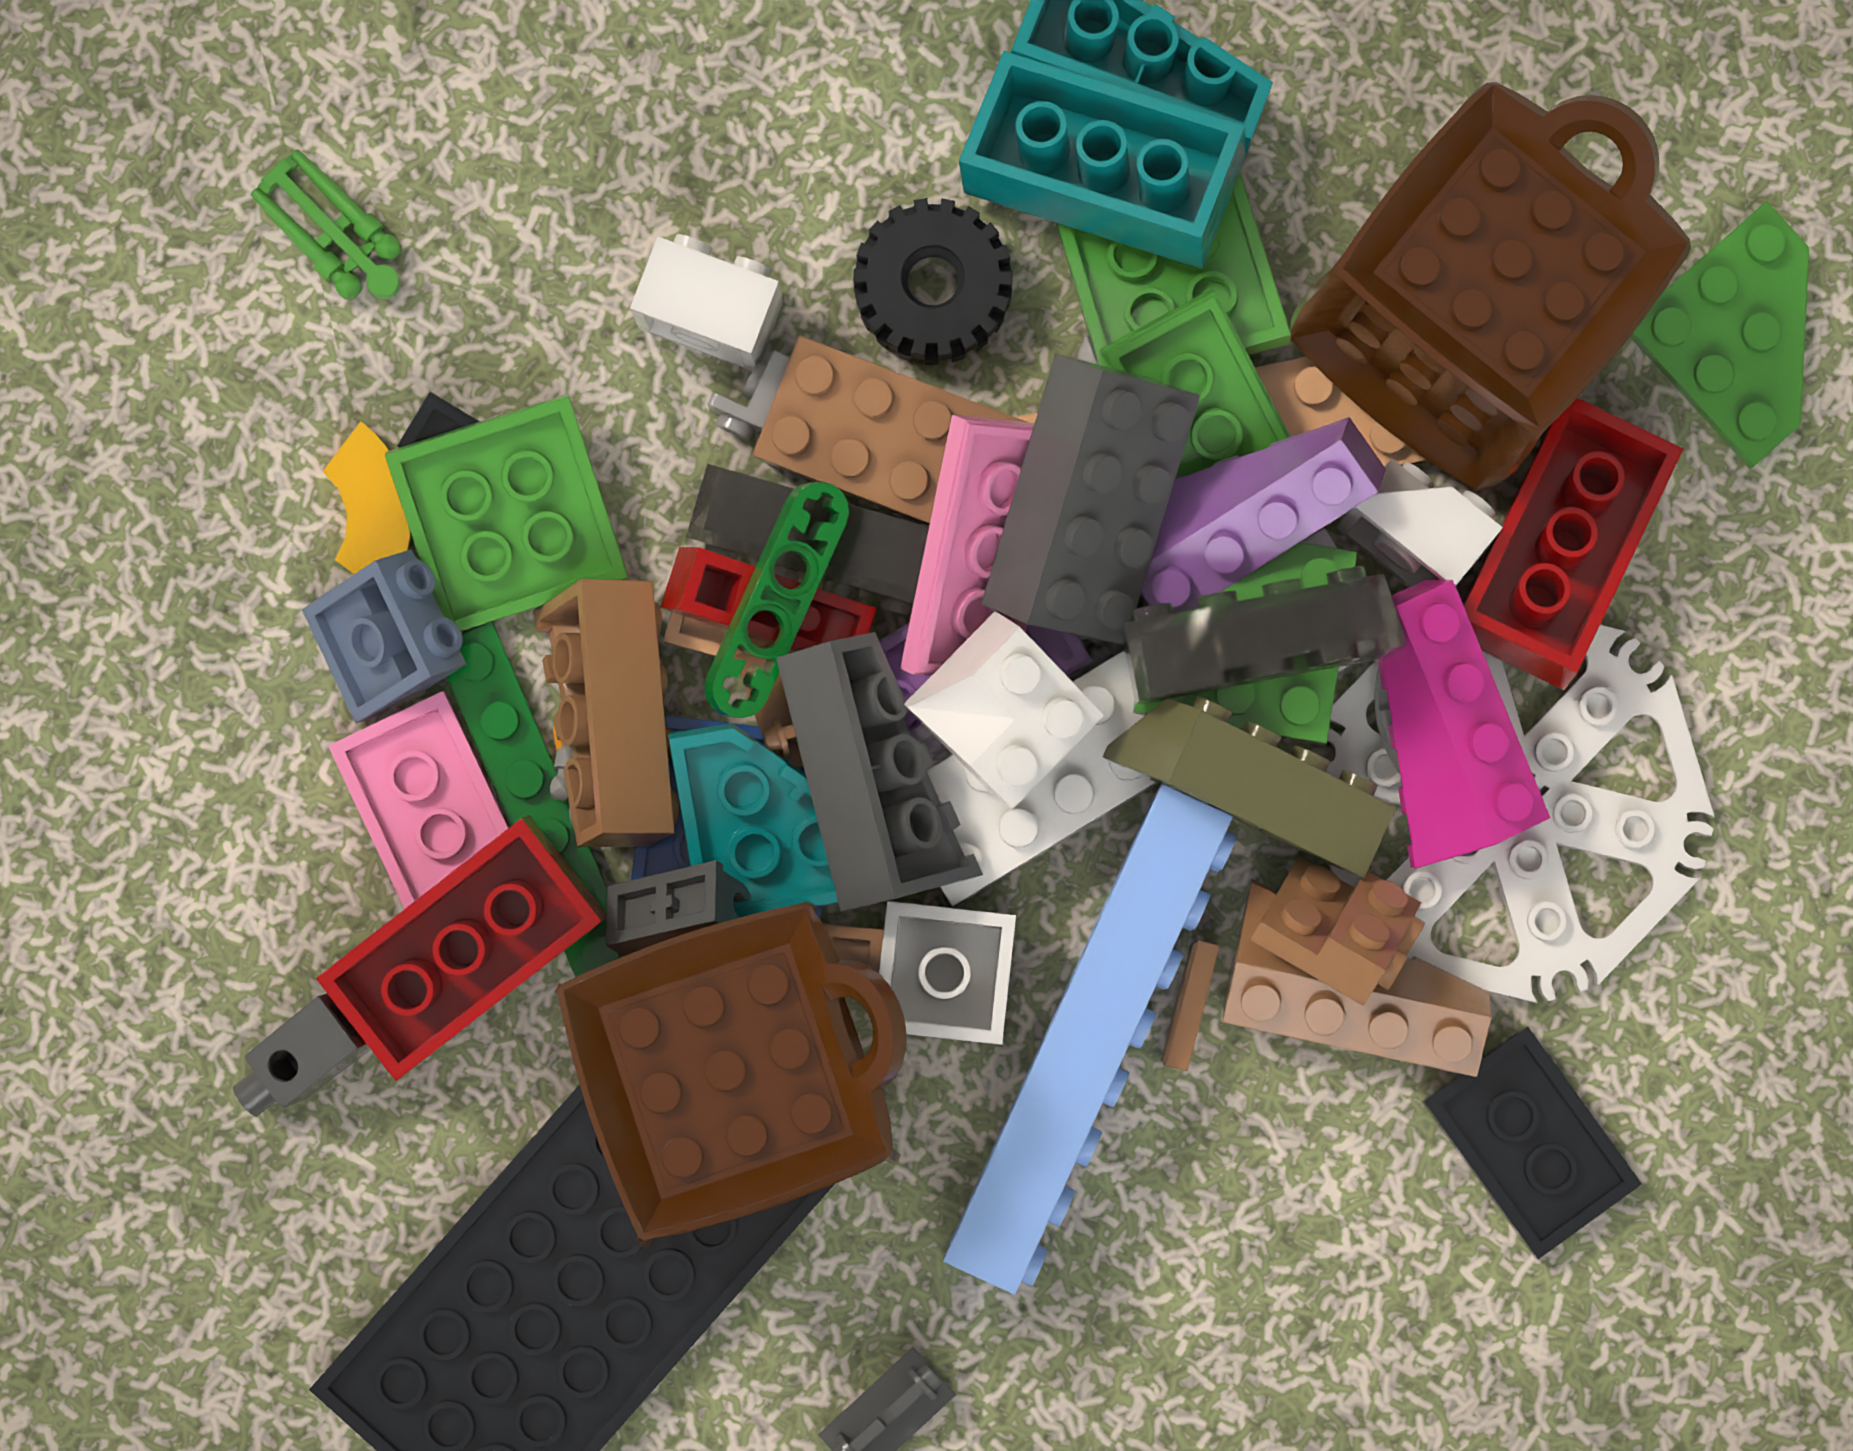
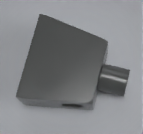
[233,993,371,1117]

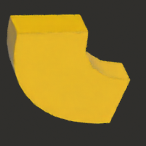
[323,421,413,574]

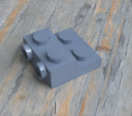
[302,549,466,724]

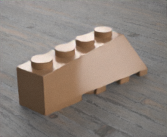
[533,579,679,847]
[1223,878,1492,1077]

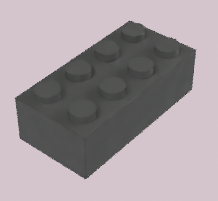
[981,353,1200,644]

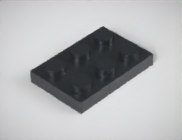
[1421,1026,1642,1260]

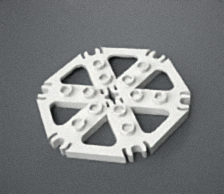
[1326,599,1715,1003]

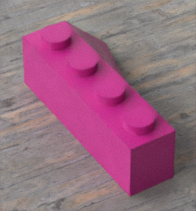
[1369,580,1550,869]

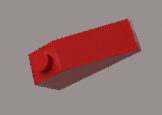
[660,547,876,651]

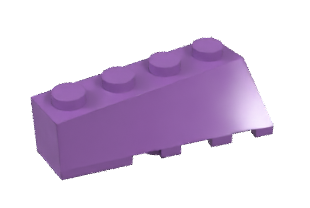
[1141,417,1386,627]

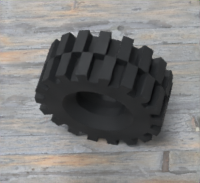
[853,198,1013,365]

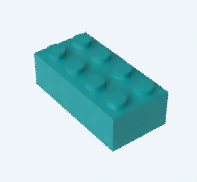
[959,51,1246,269]

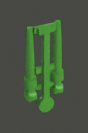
[251,149,402,301]

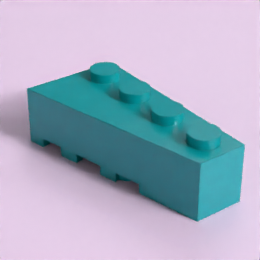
[1011,0,1273,156]

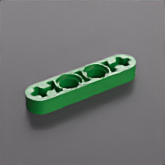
[704,482,849,718]

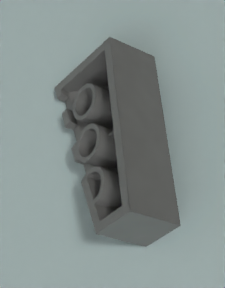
[776,632,983,912]

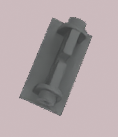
[818,1347,956,1451]

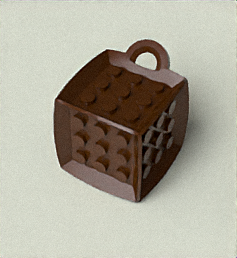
[1289,82,1691,490]
[554,900,906,1249]

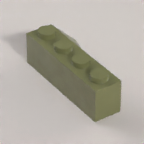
[1103,696,1396,878]

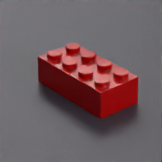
[1463,398,1684,690]
[316,814,607,1081]

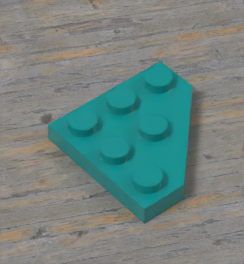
[668,723,838,917]

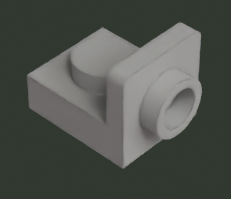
[708,350,790,441]

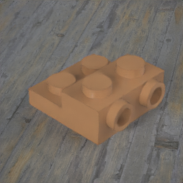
[1250,855,1426,1006]

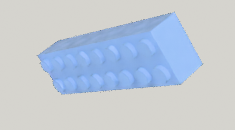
[943,784,1238,1295]

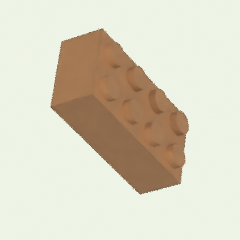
[752,336,1027,526]

